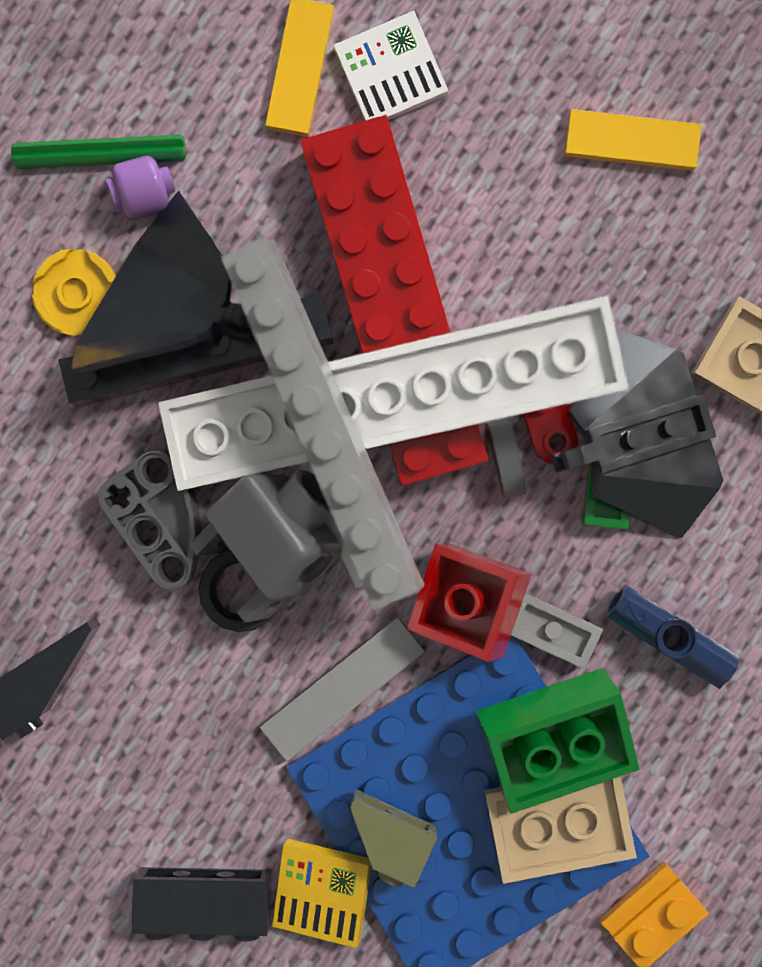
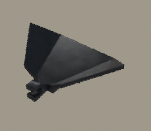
[72,190,253,374]
[551,329,724,538]

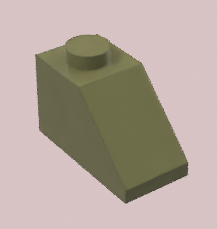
[350,789,438,888]

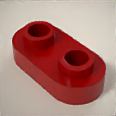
[522,404,578,465]

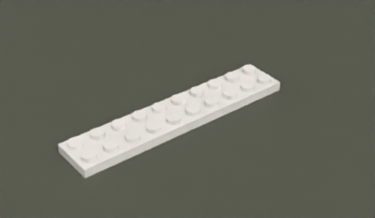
[158,296,629,491]

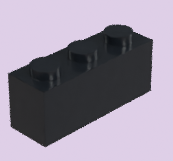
[132,867,272,942]

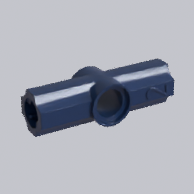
[605,584,740,689]

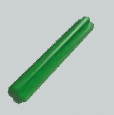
[11,135,186,169]

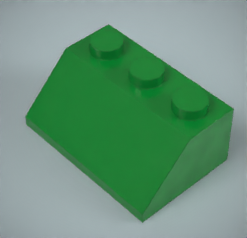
[475,668,640,814]

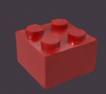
[407,544,532,662]

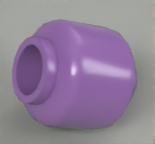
[106,156,175,220]

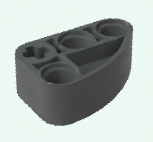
[98,451,201,590]

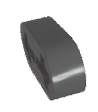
[486,417,526,499]

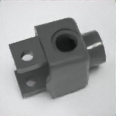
[189,469,342,622]

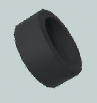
[198,549,277,632]

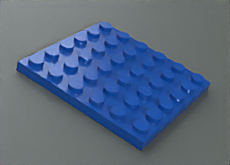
[286,635,650,967]

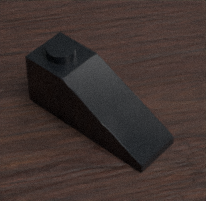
[0,618,101,740]

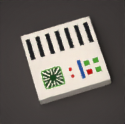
[334,11,449,121]

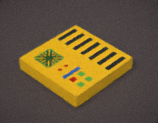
[272,839,372,948]

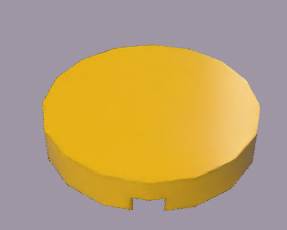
[32,249,116,337]

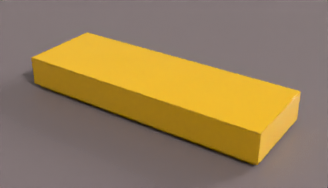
[265,0,335,137]
[564,109,702,171]

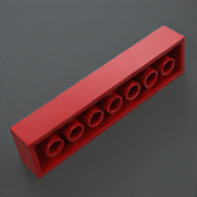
[300,114,489,486]

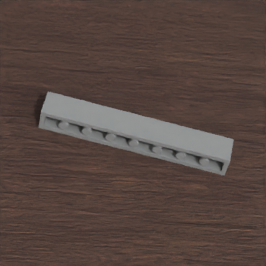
[221,237,424,610]

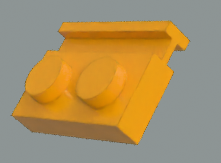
[599,862,709,967]

